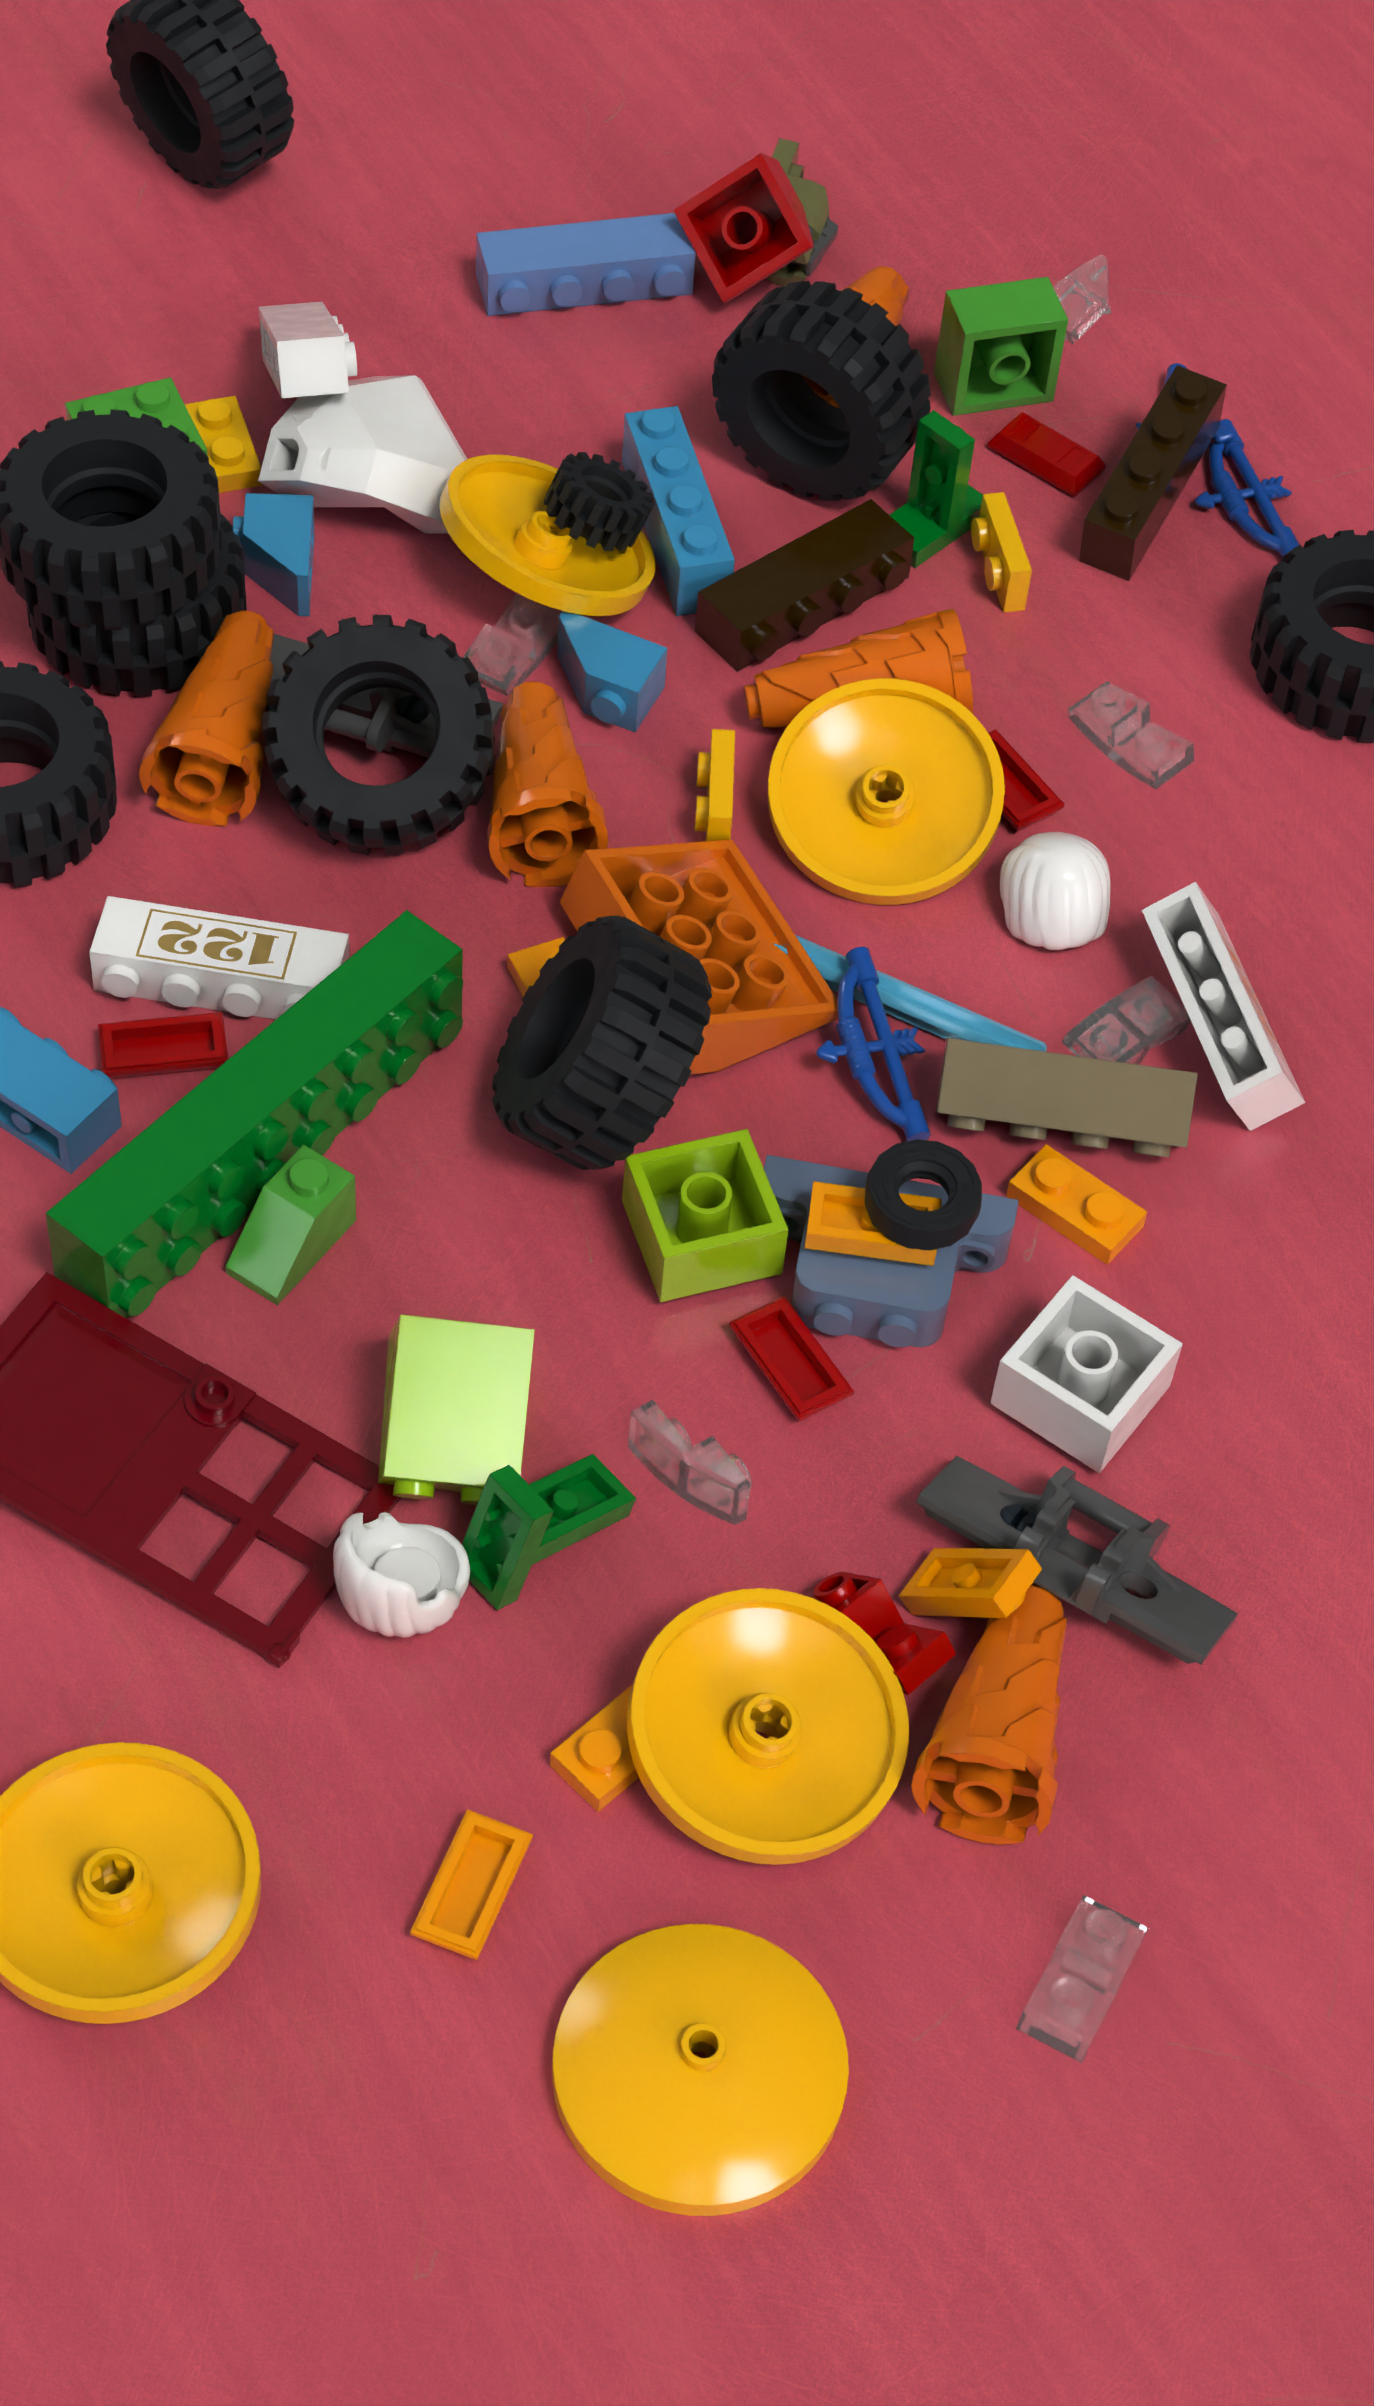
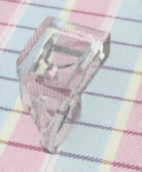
[1053,254,1111,344]

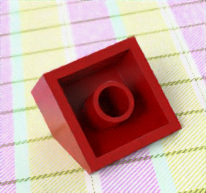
[673,153,814,303]

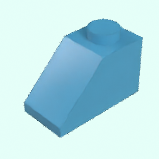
[233,493,315,616]
[557,611,668,733]

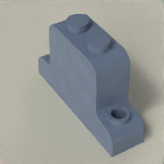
[764,1155,1019,1347]

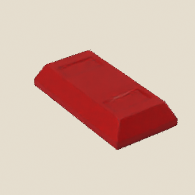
[987,412,1106,497]
[988,729,1065,832]
[98,1012,228,1079]
[729,1296,854,1422]

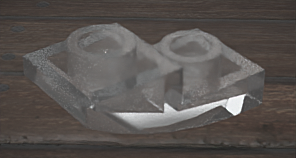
[463,593,561,696]
[1068,682,1194,789]
[1062,976,1191,1065]
[628,1400,752,1525]
[1016,1895,1148,2063]

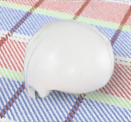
[1000,832,1111,950]
[333,1512,470,1638]

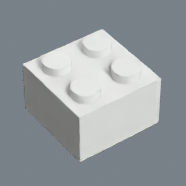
[990,1275,1183,1474]

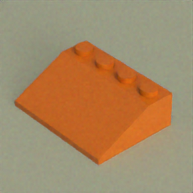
[560,839,838,1075]

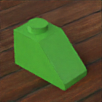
[226,1145,356,1305]

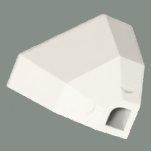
[258,375,467,534]

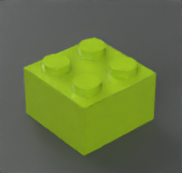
[622,1129,788,1303]

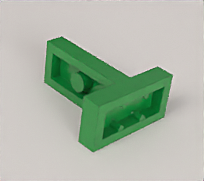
[890,410,983,568]
[462,1454,636,1610]

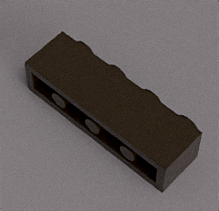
[1079,365,1227,581]
[695,499,914,672]

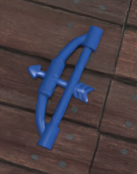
[1195,419,1300,557]
[816,947,931,1141]

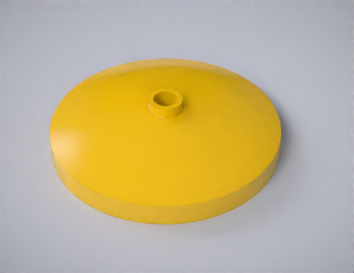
[439,454,655,616]
[768,678,1005,905]
[627,1588,909,1865]
[0,1742,262,2024]
[552,1924,849,2216]

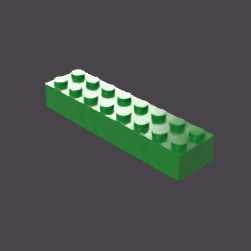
[46,910,463,1318]

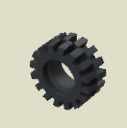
[544,452,654,552]

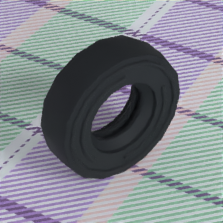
[865,1139,982,1250]

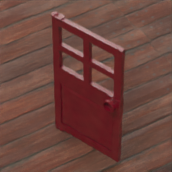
[0,1272,401,1668]

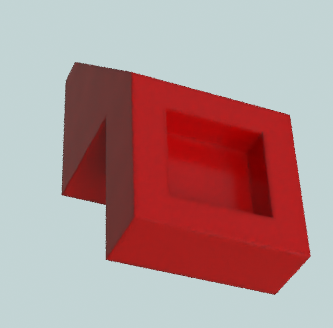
[811,1571,956,1695]

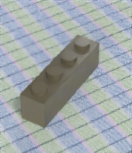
[936,1038,1198,1157]

